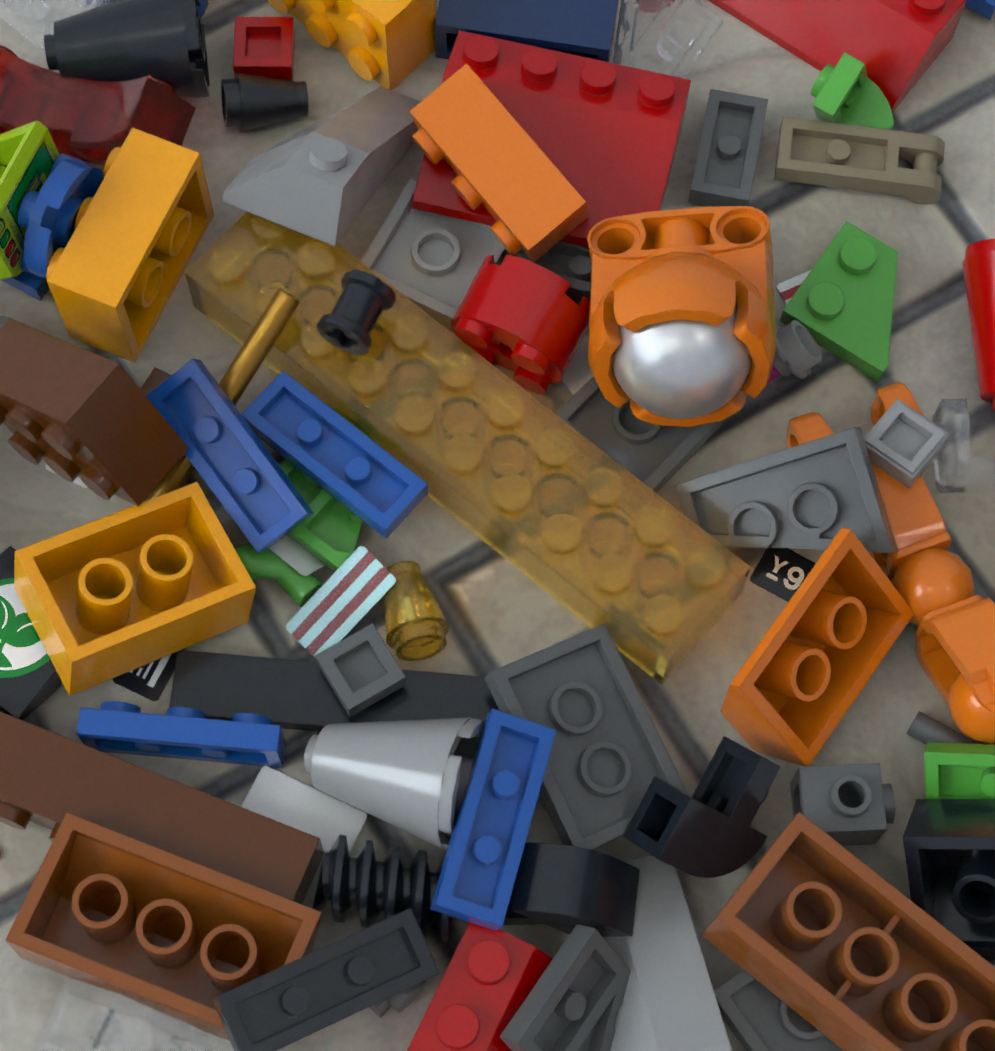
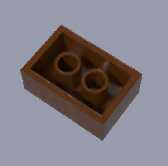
[0,318,189,507]

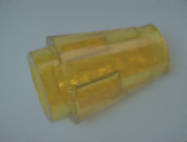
[384,561,449,661]

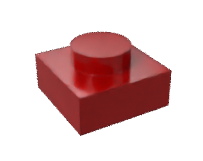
[233,17,295,80]

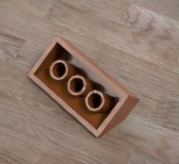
[5,813,322,1042]

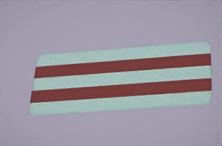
[286,546,396,659]

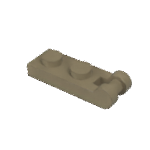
[774,117,945,204]

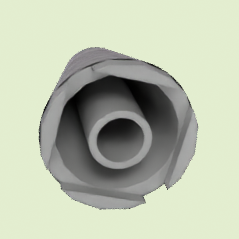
[304,717,485,851]

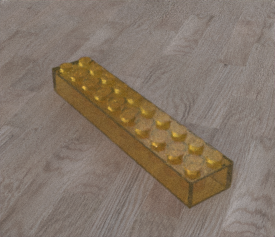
[184,212,751,685]

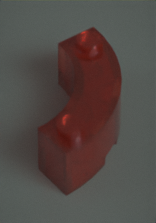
[0,45,195,165]

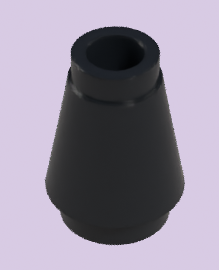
[221,72,308,132]

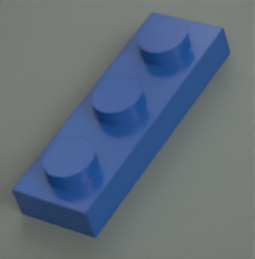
[146,359,314,553]
[241,370,428,539]
[76,701,286,768]
[430,708,557,931]

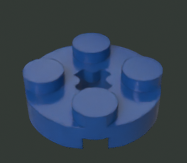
[18,153,104,280]

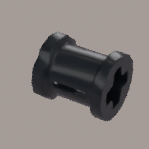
[316,269,396,355]

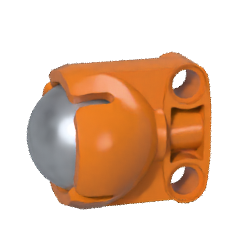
[587,206,776,427]

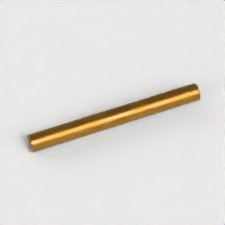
[146,288,301,501]

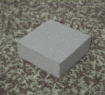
[864,398,950,489]

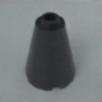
[44,0,210,98]

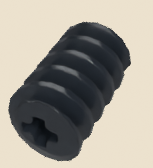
[313,834,453,943]

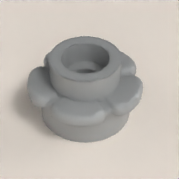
[773,320,822,379]

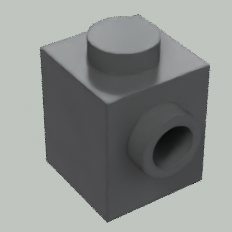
[790,763,895,846]

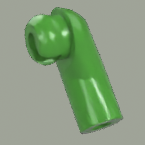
[235,542,323,607]

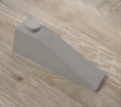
[222,87,420,246]
[603,855,732,1051]

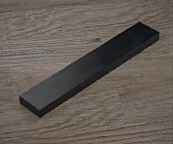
[169,650,499,732]

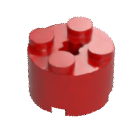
[450,254,590,394]

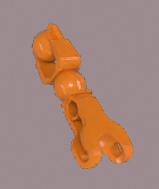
[786,382,995,744]

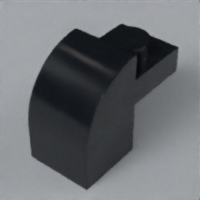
[623,736,781,878]
[503,842,640,937]

